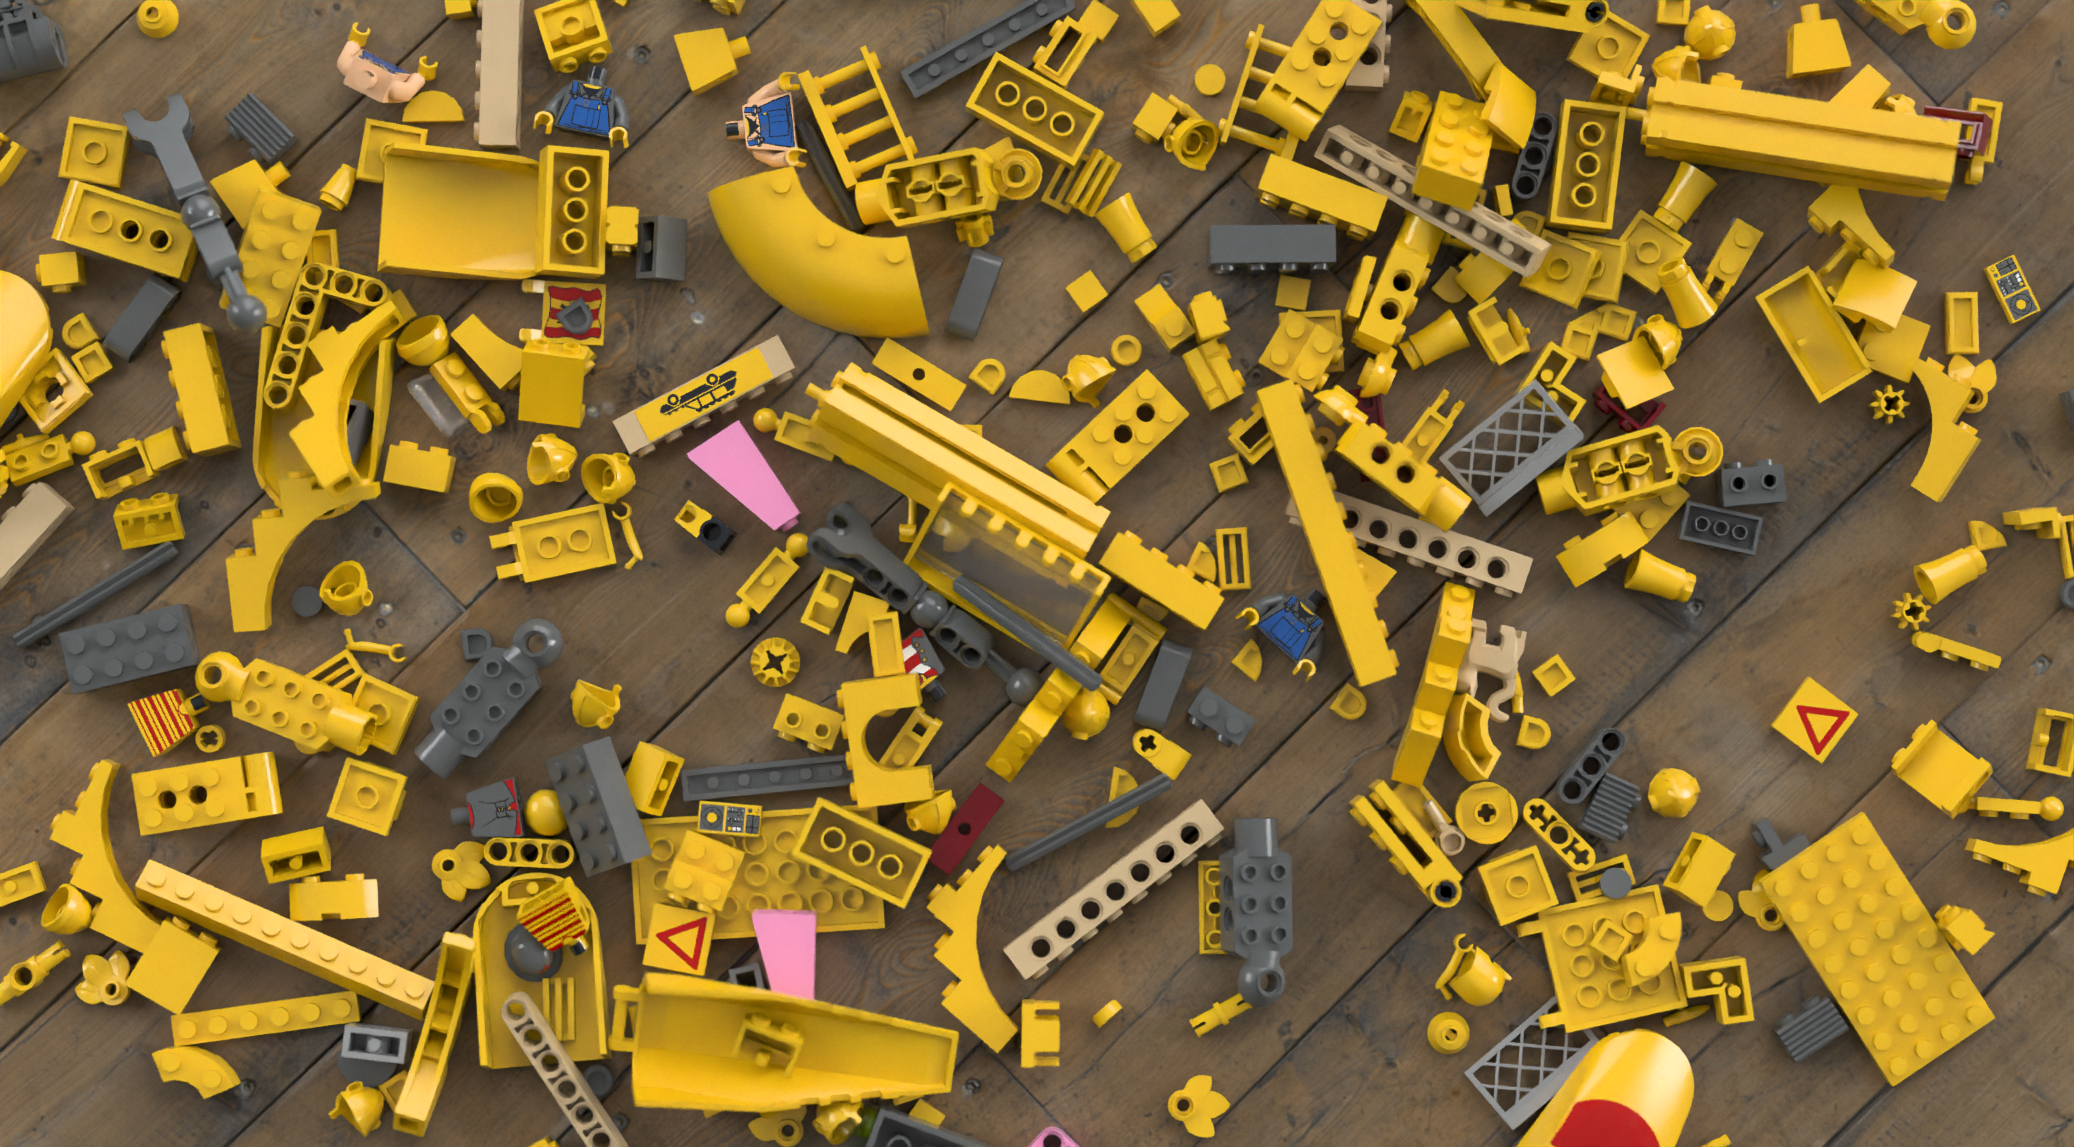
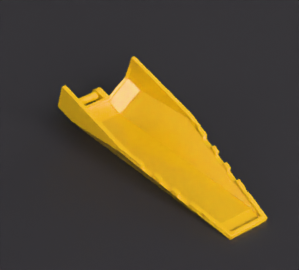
[607,973,959,1112]

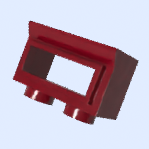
[1923,105,1993,159]
[1592,382,1667,434]

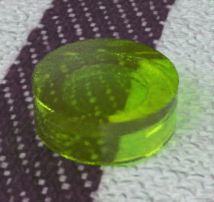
[855,1106,877,1139]

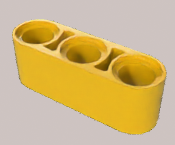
[484,837,578,869]

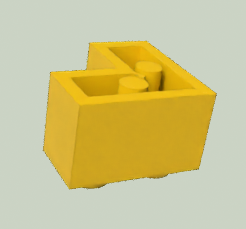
[1513,341,1586,428]
[1678,956,1755,1025]

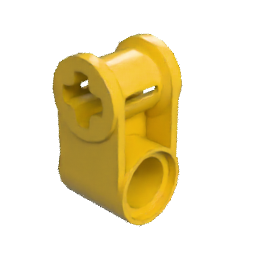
[1132,728,1192,781]

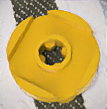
[1454,782,1518,844]

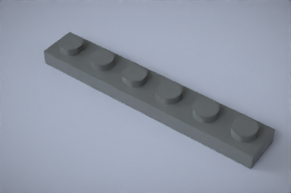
[900,0,1076,100]
[681,754,854,801]

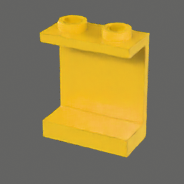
[518,338,589,428]
[1891,719,1993,819]
[124,916,222,1016]

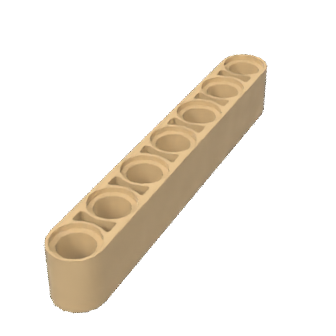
[501,992,629,1147]

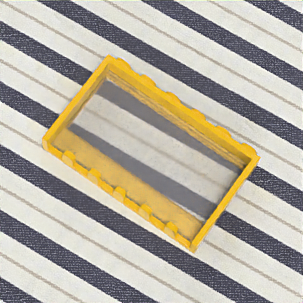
[903,481,1111,654]

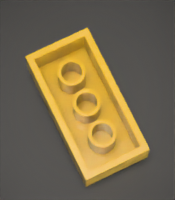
[966,52,1104,171]
[1411,90,1494,212]
[1545,99,1627,234]
[535,145,609,279]
[1254,154,1388,241]
[219,186,322,328]
[161,323,242,457]
[1097,531,1225,631]
[791,797,933,909]

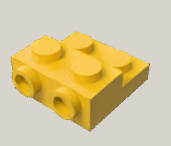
[534,0,613,73]
[1257,309,1345,394]
[663,829,746,914]

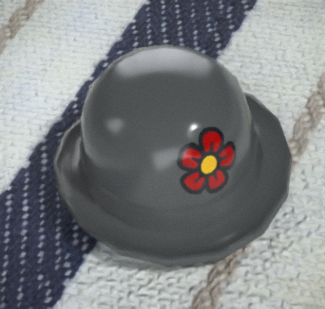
[504,924,563,982]

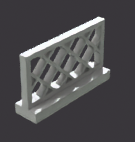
[1439,378,1584,517]
[1464,995,1600,1131]

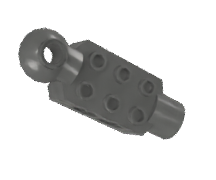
[414,618,563,779]
[1219,818,1293,1008]

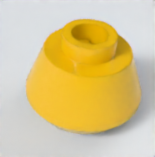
[136,0,179,38]
[1427,1012,1470,1054]

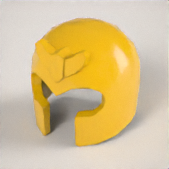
[1448,946,1512,1006]

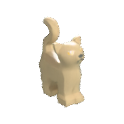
[1455,618,1527,723]

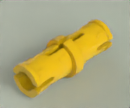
[1189,993,1253,1037]

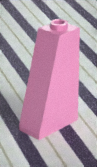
[687,420,802,532]
[752,909,817,1000]

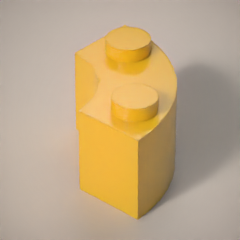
[1454,218,1528,305]
[1556,510,1650,588]
[1442,693,1501,782]
[289,873,379,921]
[1620,912,1681,988]
[152,1045,241,1099]

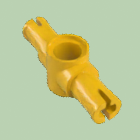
[0,940,71,1006]

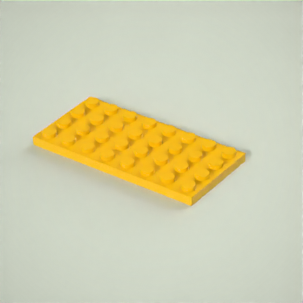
[631,805,885,945]
[1758,812,1995,1087]

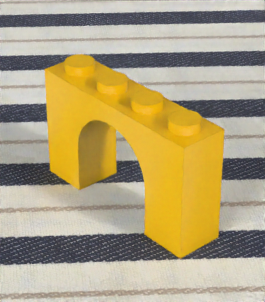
[837,672,935,808]

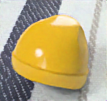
[396,315,450,366]
[469,473,523,523]
[41,883,93,935]

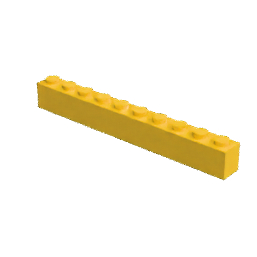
[1255,379,1399,687]
[135,859,435,1021]

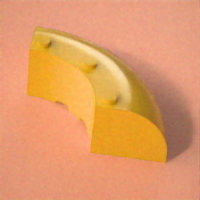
[707,166,930,339]

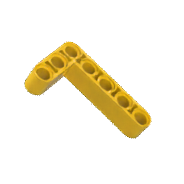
[263,262,393,413]

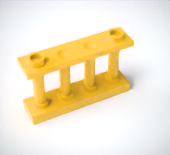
[1218,24,1326,161]
[798,45,918,192]

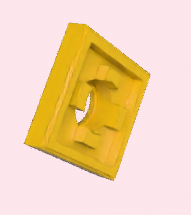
[19,347,93,435]

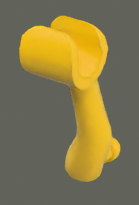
[899,496,918,543]
[612,502,643,570]
[343,628,408,662]
[1435,933,1473,1001]

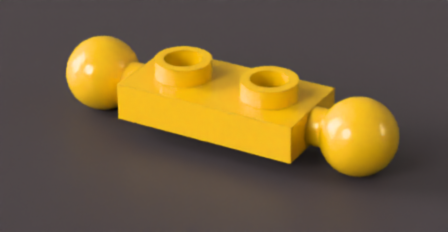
[753,408,854,466]
[4,431,96,487]
[725,533,809,628]
[1958,796,2064,821]

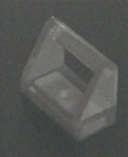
[406,373,471,439]

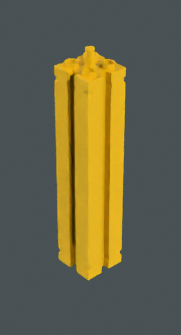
[1625,77,1961,201]
[805,362,1110,588]

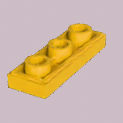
[871,337,967,412]
[1198,860,1227,954]

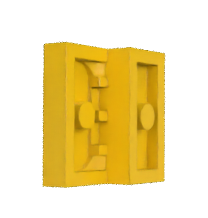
[1479,62,1536,149]
[1831,258,1917,334]

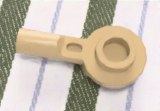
[1422,799,1465,856]

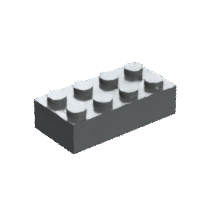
[1676,501,1763,556]

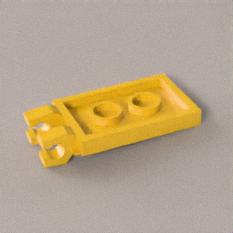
[489,503,617,583]

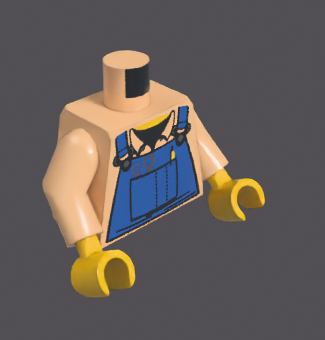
[337,22,438,103]
[726,72,807,168]

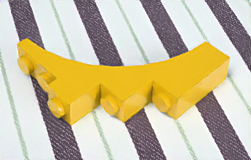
[1807,64,1895,269]
[289,299,407,500]
[225,469,381,632]
[1391,582,1476,788]
[985,599,1132,783]
[49,759,163,953]
[1965,827,2074,897]
[926,844,1018,1054]
[393,932,476,1137]

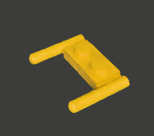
[1097,593,1167,706]

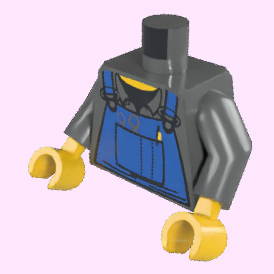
[533,66,631,148]
[1236,588,1327,682]

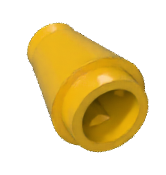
[319,164,357,212]

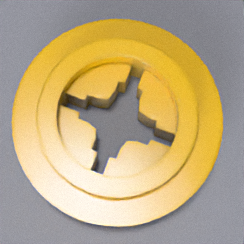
[750,637,800,687]

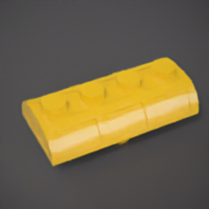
[1754,266,1873,403]

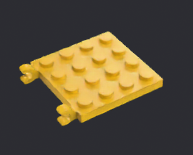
[1516,884,1688,1033]

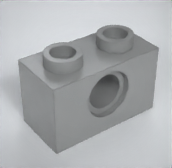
[341,1022,413,1064]

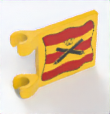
[519,279,606,346]

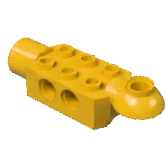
[1853,0,1976,50]
[855,147,1042,228]
[1351,214,1446,398]
[1313,385,1472,533]
[1535,425,1723,517]
[195,651,377,755]

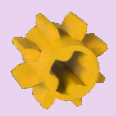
[955,214,994,247]
[1868,385,1910,424]
[1890,592,1931,631]

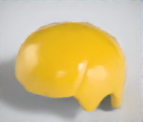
[523,789,568,836]

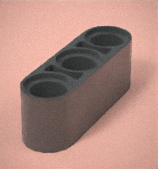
[1508,112,1557,203]
[945,248,1004,342]
[103,273,182,363]
[1132,638,1193,733]
[1555,728,1626,804]

